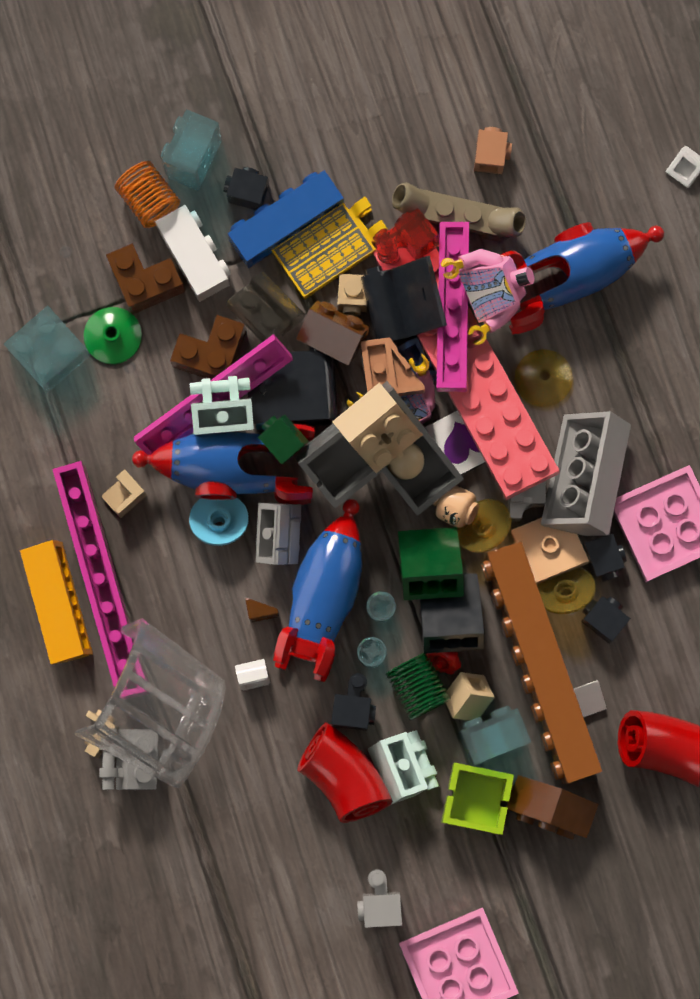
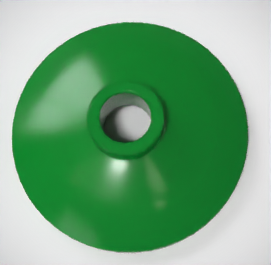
[84,307,142,364]

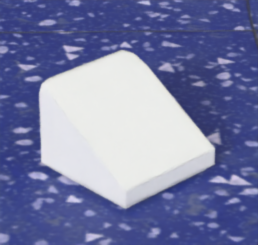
[665,146,700,188]
[574,680,607,717]

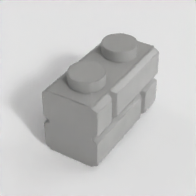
[255,503,301,565]

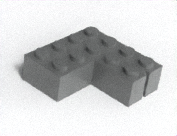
[293,381,464,516]

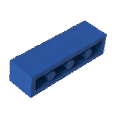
[228,170,344,269]

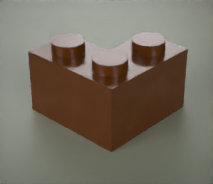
[106,243,185,314]
[170,315,246,380]
[507,775,598,840]

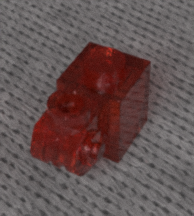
[373,208,439,264]

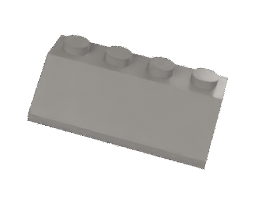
[541,411,631,536]

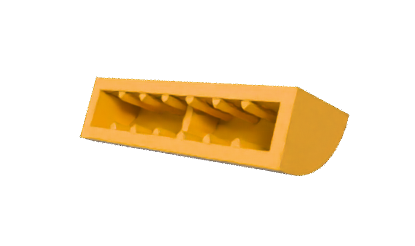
[20,540,93,664]

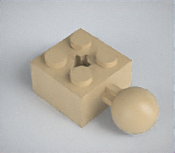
[332,382,425,480]

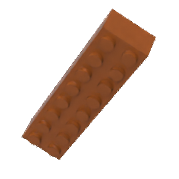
[481,541,603,784]

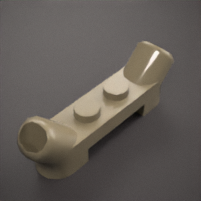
[392,182,526,242]

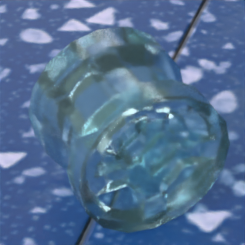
[366,591,396,623]
[357,637,387,668]

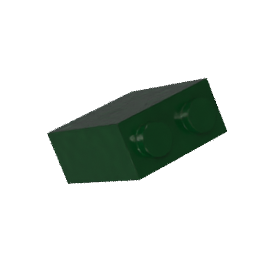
[398,527,464,600]

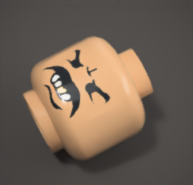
[433,485,479,528]

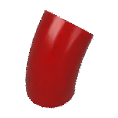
[617,710,700,788]
[297,722,393,823]

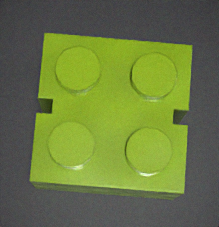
[441,762,514,835]

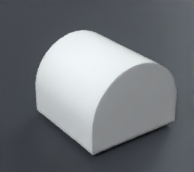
[235,659,270,691]

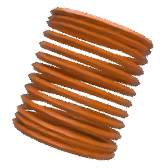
[114,161,181,228]

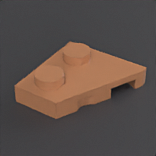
[361,337,425,397]

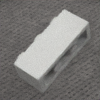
[155,205,231,302]

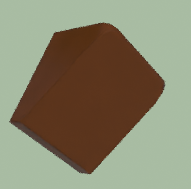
[245,598,279,622]

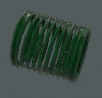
[386,653,450,721]

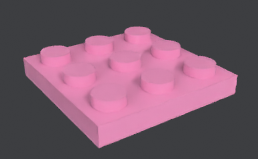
[613,465,700,582]
[399,907,519,999]

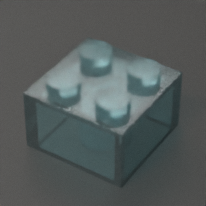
[161,109,222,191]
[4,306,90,394]
[458,705,531,766]

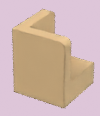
[102,469,147,518]
[445,672,495,721]

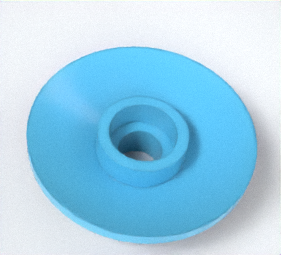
[189,498,248,546]

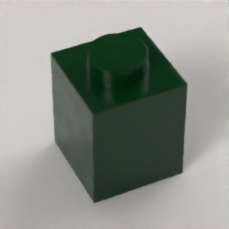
[258,415,309,464]

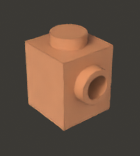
[474,127,512,174]

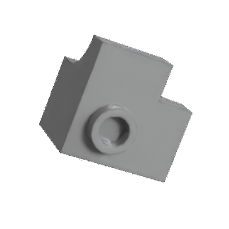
[502,481,546,522]

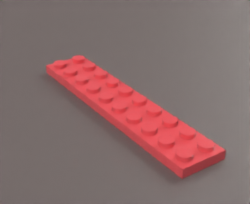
[373,226,560,500]

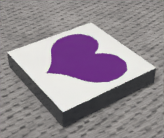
[425,411,486,475]

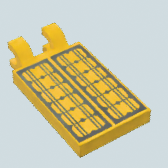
[272,196,388,300]

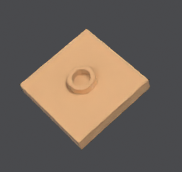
[511,518,589,584]

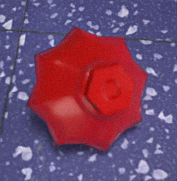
[427,652,461,675]

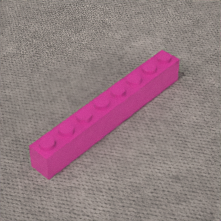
[52,461,149,700]

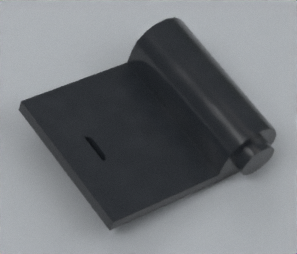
[361,256,447,342]
[248,347,338,426]

